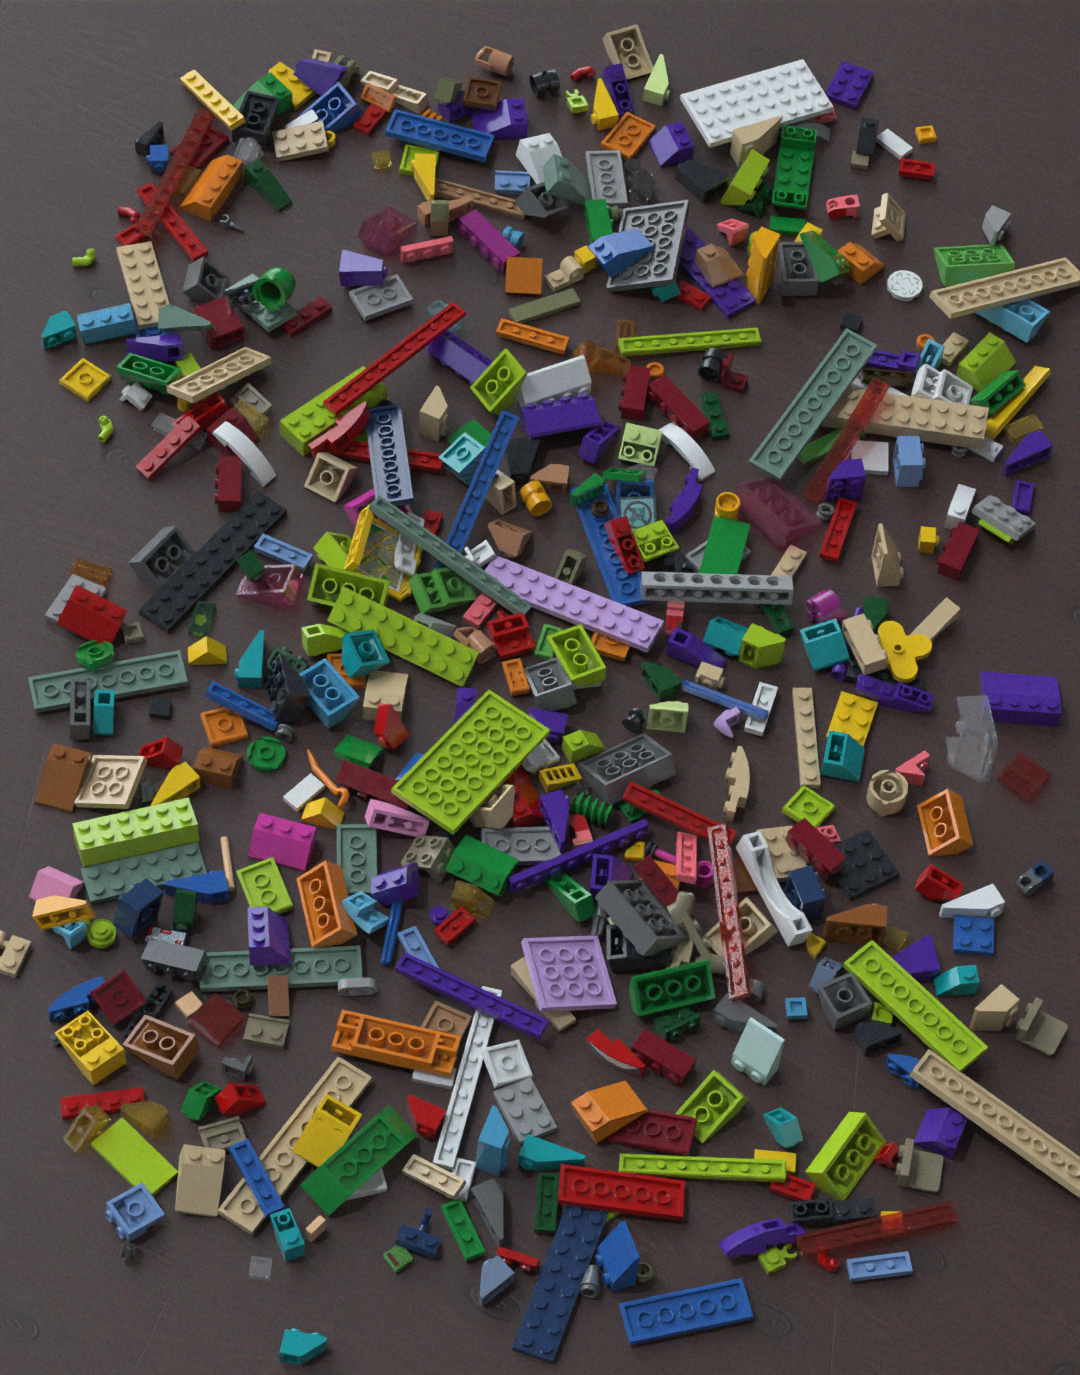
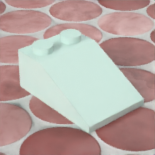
[731,1018,785,1086]

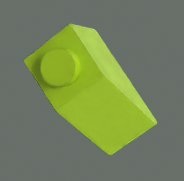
[562,730,605,764]

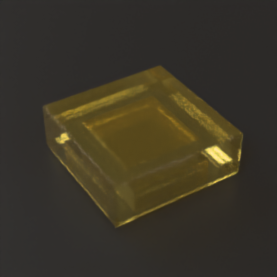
[371,150,392,169]
[882,925,909,951]

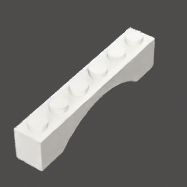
[736,831,812,947]

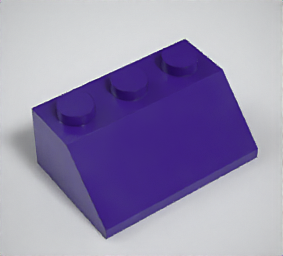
[247,907,290,966]

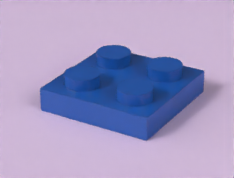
[953,915,994,957]

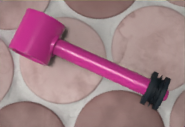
[644,841,714,888]

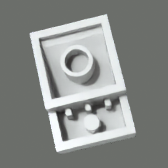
[911,364,973,405]

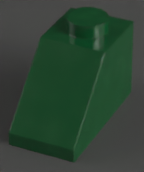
[237,550,266,581]
[640,662,681,702]
[173,889,197,933]

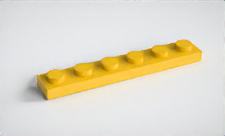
[180,70,246,131]

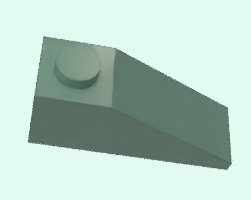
[158,304,216,333]

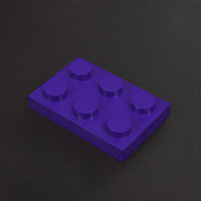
[825,61,874,110]

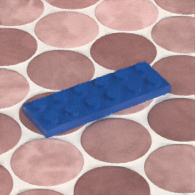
[385,109,494,162]
[619,1278,753,1345]

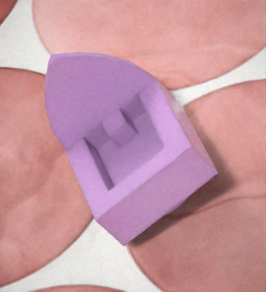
[714,707,740,738]

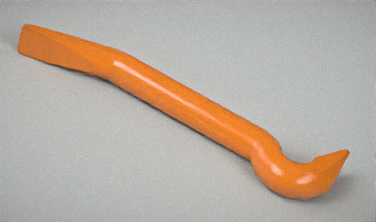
[307,749,349,810]

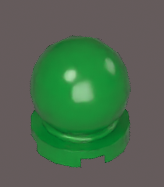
[253,266,296,311]

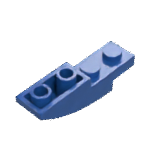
[48,976,104,1022]
[884,1054,949,1105]

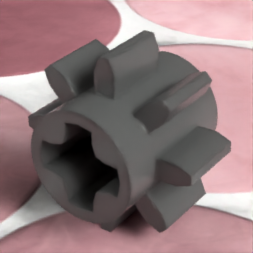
[135,779,159,802]

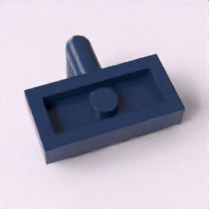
[395,1208,441,1259]

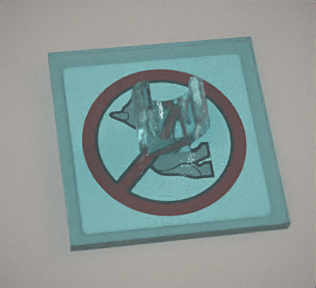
[618,496,657,530]

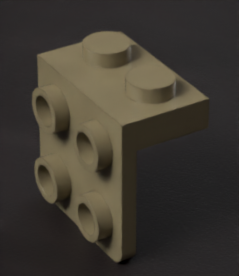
[401,835,455,883]
[1016,997,1068,1056]
[895,1138,944,1193]

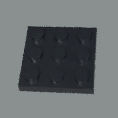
[832,829,900,901]

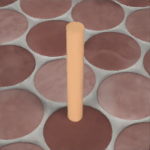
[220,836,235,891]

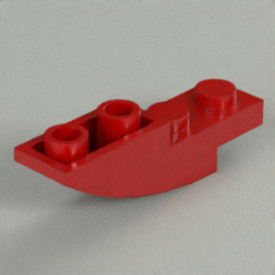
[308,401,370,459]

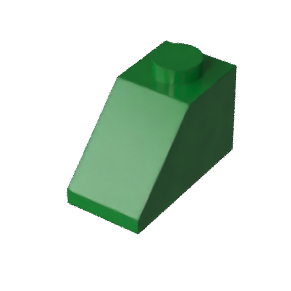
[180,1080,222,1120]

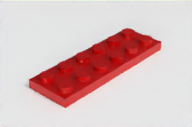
[558,1164,685,1221]

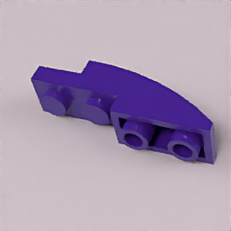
[665,467,702,534]
[855,673,934,712]
[719,1218,806,1257]

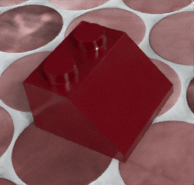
[206,408,259,456]

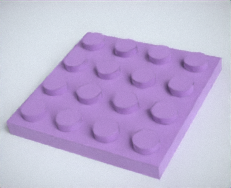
[521,935,617,1012]

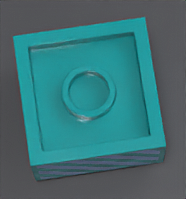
[438,432,486,486]

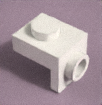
[120,382,152,411]
[464,540,497,568]

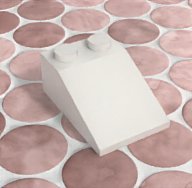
[516,133,562,184]

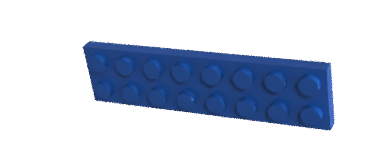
[570,484,651,607]

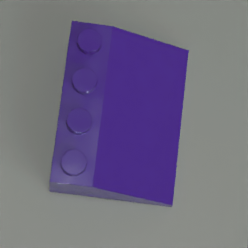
[980,671,1061,726]

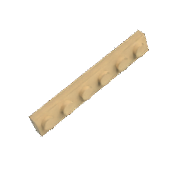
[792,688,821,789]

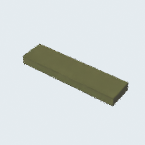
[508,288,580,324]

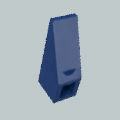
[164,870,229,904]

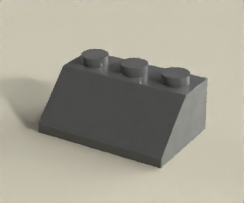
[128,526,196,590]

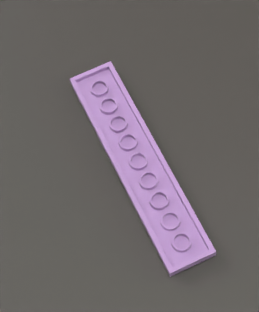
[485,556,664,653]

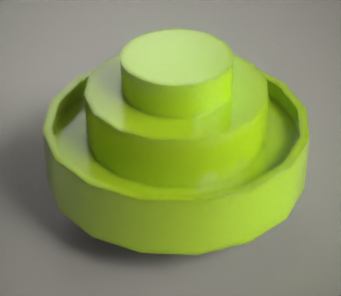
[86,919,116,948]

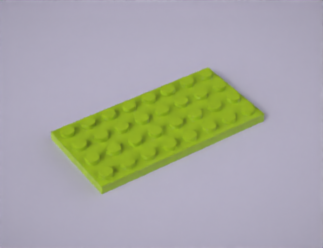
[391,690,550,835]

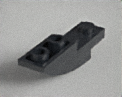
[789,1197,876,1227]

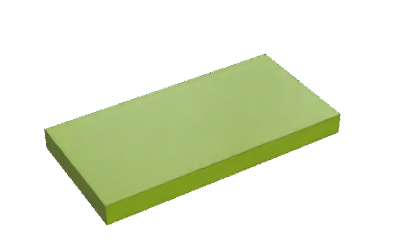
[91,1118,178,1196]

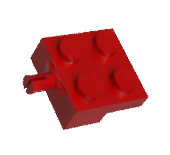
[487,610,536,660]

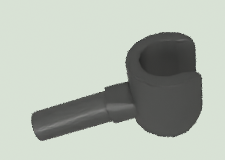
[219,214,244,232]

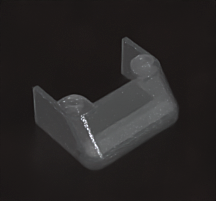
[945,695,998,783]

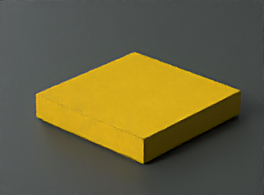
[59,358,111,402]

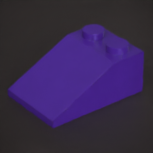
[471,98,528,139]

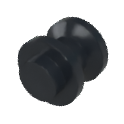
[622,708,646,732]

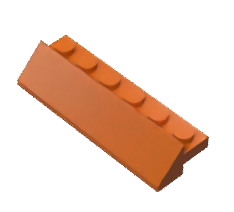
[331,1010,461,1078]

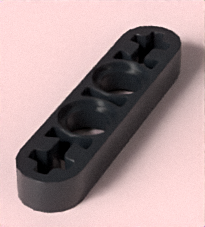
[121,983,171,1051]

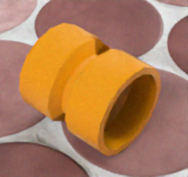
[520,481,552,516]
[714,492,740,521]

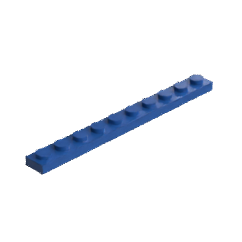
[434,410,519,569]

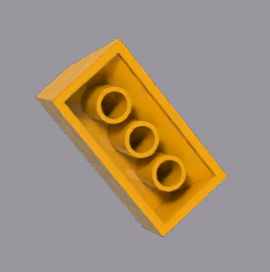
[746,227,781,305]

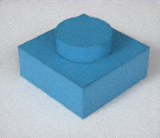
[784,997,808,1020]

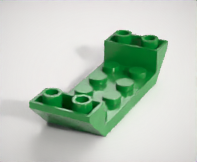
[772,125,817,209]
[300,1105,417,1216]

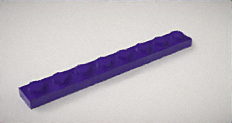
[506,819,649,894]
[395,952,549,1040]

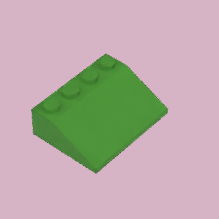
[933,244,1015,287]

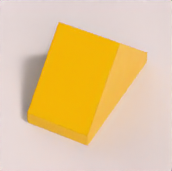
[188,636,227,666]
[301,797,344,830]

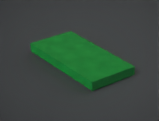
[699,516,750,575]

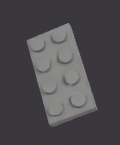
[585,150,628,207]
[481,827,562,865]

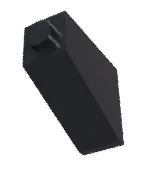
[675,159,730,204]
[504,436,540,485]

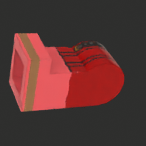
[826,195,860,219]
[665,601,685,636]
[569,814,593,850]

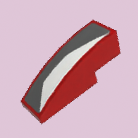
[585,1029,646,1077]

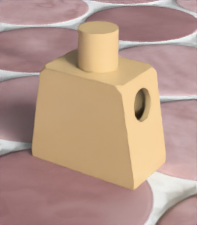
[485,470,516,515]

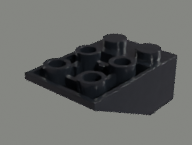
[264,654,310,725]
[607,924,671,972]

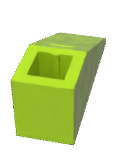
[301,624,351,657]

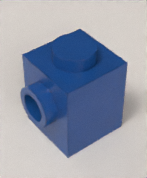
[147,145,169,173]

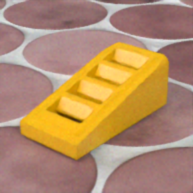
[539,763,582,793]

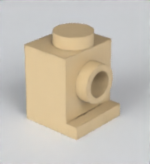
[694,662,725,691]

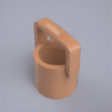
[475,46,515,77]
[453,627,497,664]

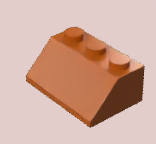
[917,789,973,856]

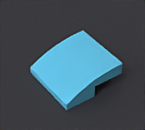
[342,891,389,934]

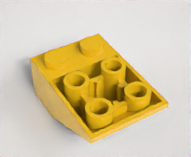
[55,1011,127,1085]
[291,1093,362,1167]

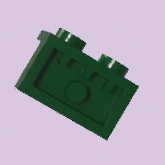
[737,182,773,218]
[264,646,310,674]
[652,1005,701,1041]

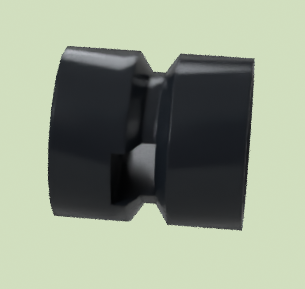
[529,69,560,96]
[698,348,727,382]

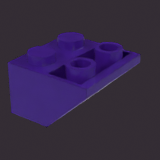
[825,458,866,501]
[590,854,631,901]

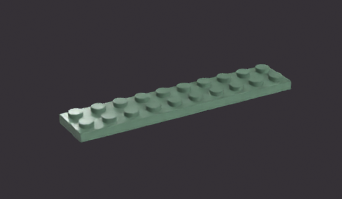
[749,328,877,482]

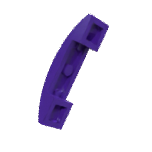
[866,350,920,371]

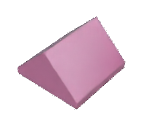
[29,866,84,902]

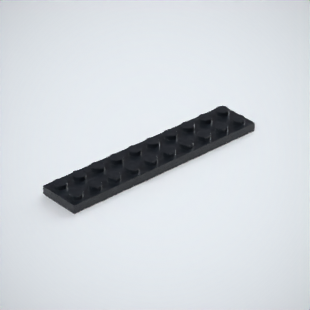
[139,491,287,634]

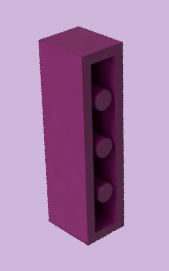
[458,209,520,274]

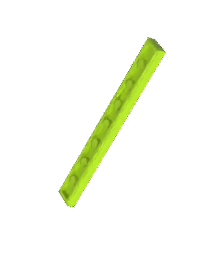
[618,328,761,357]
[619,1154,786,1182]

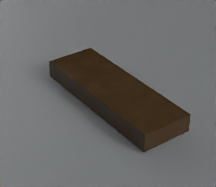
[858,368,913,387]

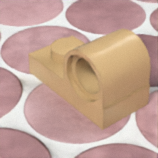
[544,256,584,292]

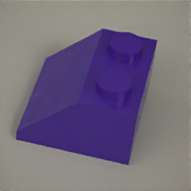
[648,121,695,168]
[371,862,418,907]
[914,1107,968,1160]

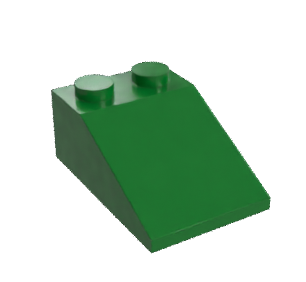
[232,72,292,116]
[800,230,850,283]

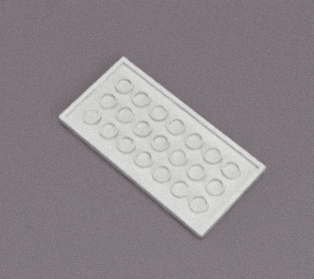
[680,59,833,148]

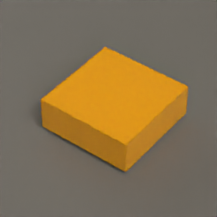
[915,125,937,144]

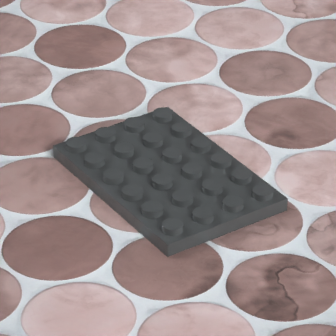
[606,200,691,292]

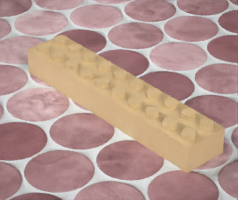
[821,387,989,450]

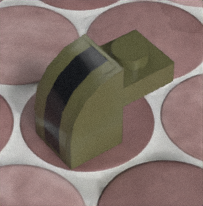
[334,55,360,87]

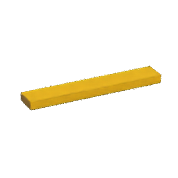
[984,366,1051,440]

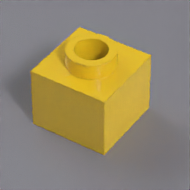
[574,245,596,274]
[918,526,939,554]

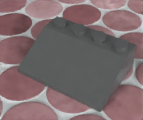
[578,733,677,804]
[595,880,689,956]

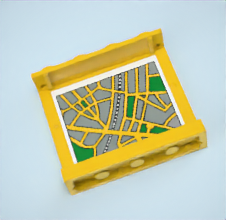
[344,504,424,602]

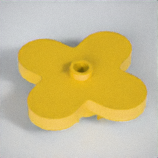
[878,621,932,683]

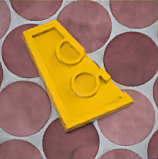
[269,62,317,111]

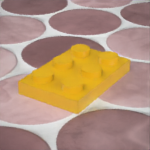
[825,691,878,747]

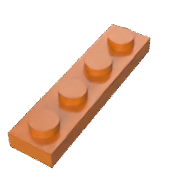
[495,318,570,355]

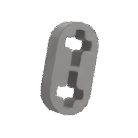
[338,978,377,996]

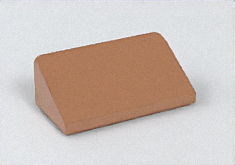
[267,975,290,1017]

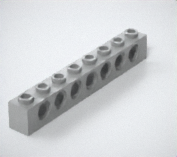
[640,571,794,605]

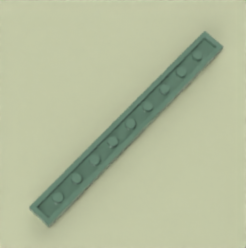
[368,495,532,615]

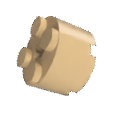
[866,770,908,817]

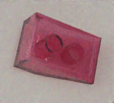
[358,206,418,254]
[236,564,305,608]

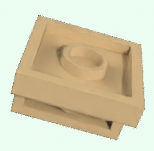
[871,193,906,242]

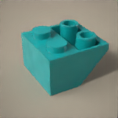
[800,618,850,671]
[821,730,865,782]

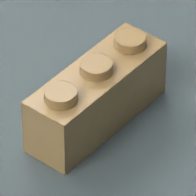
[842,614,888,675]

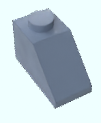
[809,957,843,993]
[479,1255,515,1307]

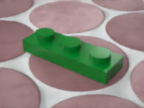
[440,1198,485,1262]

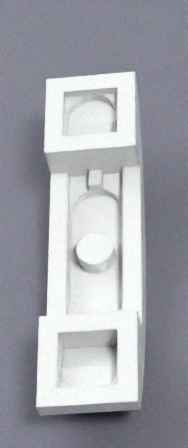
[212,421,276,487]
[659,423,715,481]
[394,512,424,576]

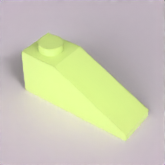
[643,54,670,106]

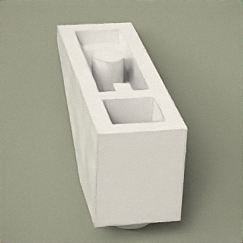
[944,484,976,530]
[939,884,1005,918]

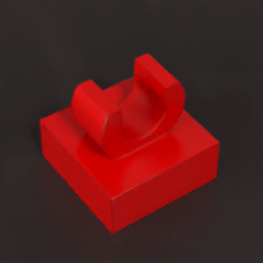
[873,1142,901,1169]

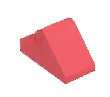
[717,219,749,246]
[895,750,930,786]

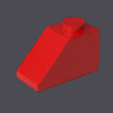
[374,703,410,750]
[139,736,184,769]
[915,864,964,900]
[215,1083,266,1116]
[406,1094,446,1140]

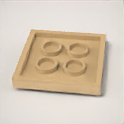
[74,755,147,809]

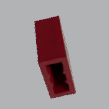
[193,297,244,350]

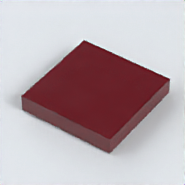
[90,969,147,1026]

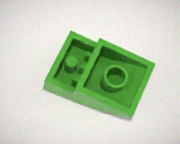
[408,567,476,614]

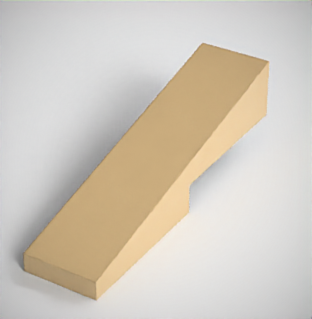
[360,71,429,114]
[909,597,961,643]
[511,957,576,1032]

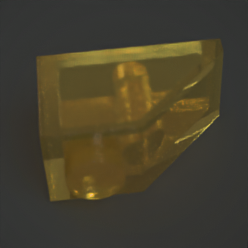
[450,880,494,919]
[120,1101,169,1139]
[62,1105,111,1153]

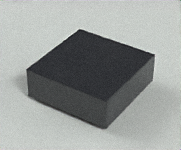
[840,312,863,334]
[149,698,171,719]

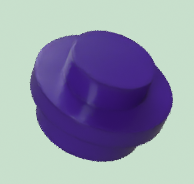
[429,906,449,925]

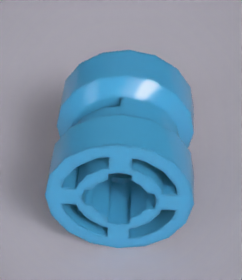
[502,226,525,249]

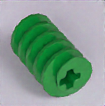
[569,792,613,827]

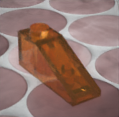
[574,339,631,375]

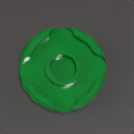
[247,737,286,773]

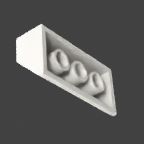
[516,355,592,407]

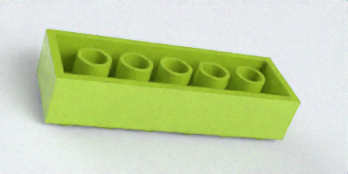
[280,366,387,457]
[72,798,200,867]

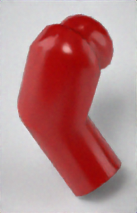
[570,66,596,82]
[118,207,141,223]
[816,1244,840,1272]

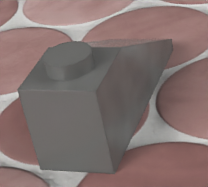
[69,679,91,740]
[712,993,778,1033]
[470,1178,504,1247]

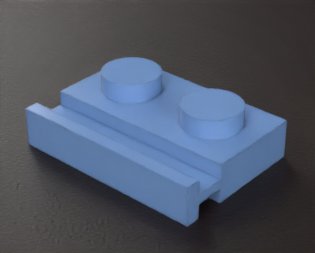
[495,170,530,195]

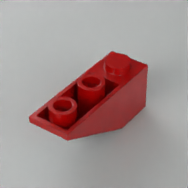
[604,516,645,574]

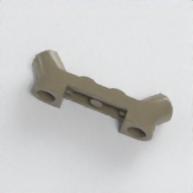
[667,891,729,975]

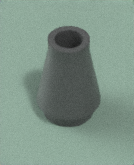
[579,1265,600,1298]

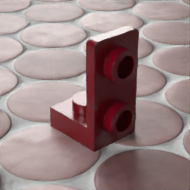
[720,353,748,393]

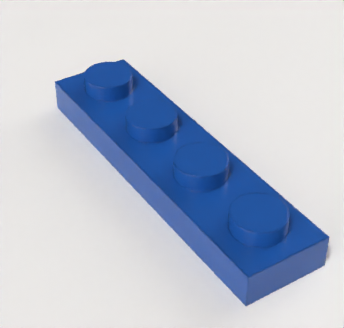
[204,681,278,731]
[229,1139,285,1219]

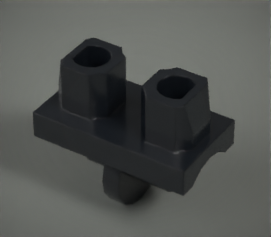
[225,281,256,309]
[664,551,694,573]

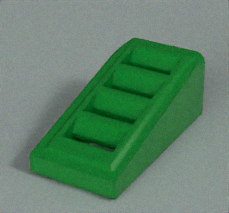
[570,473,606,507]

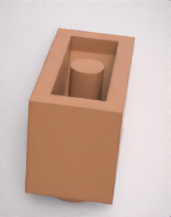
[530,464,569,495]

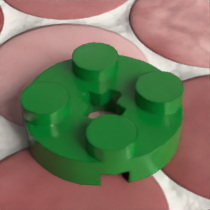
[75,640,115,670]

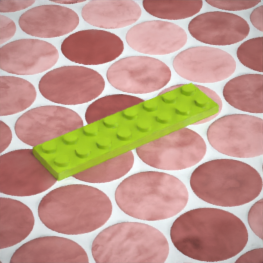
[327,587,480,687]
[843,940,988,1072]

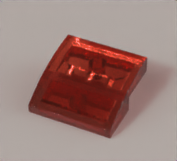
[997,752,1051,801]
[187,993,246,1048]

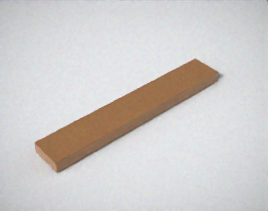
[434,178,525,220]

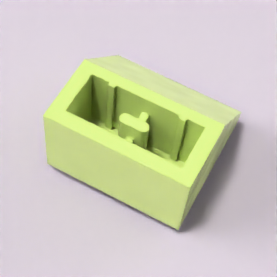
[618,423,663,467]

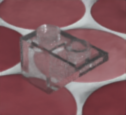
[233,137,264,165]

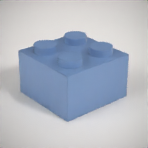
[893,436,926,487]

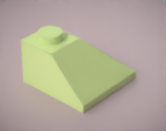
[647,701,688,733]

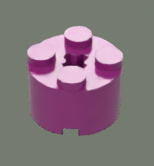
[806,589,847,625]

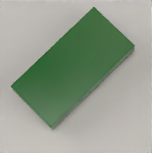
[770,216,806,236]

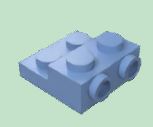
[105,1182,165,1242]

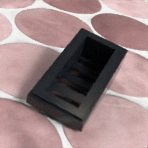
[135,121,164,157]

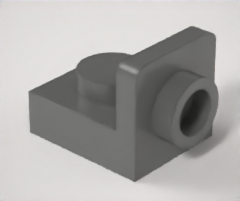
[222,1055,255,1082]

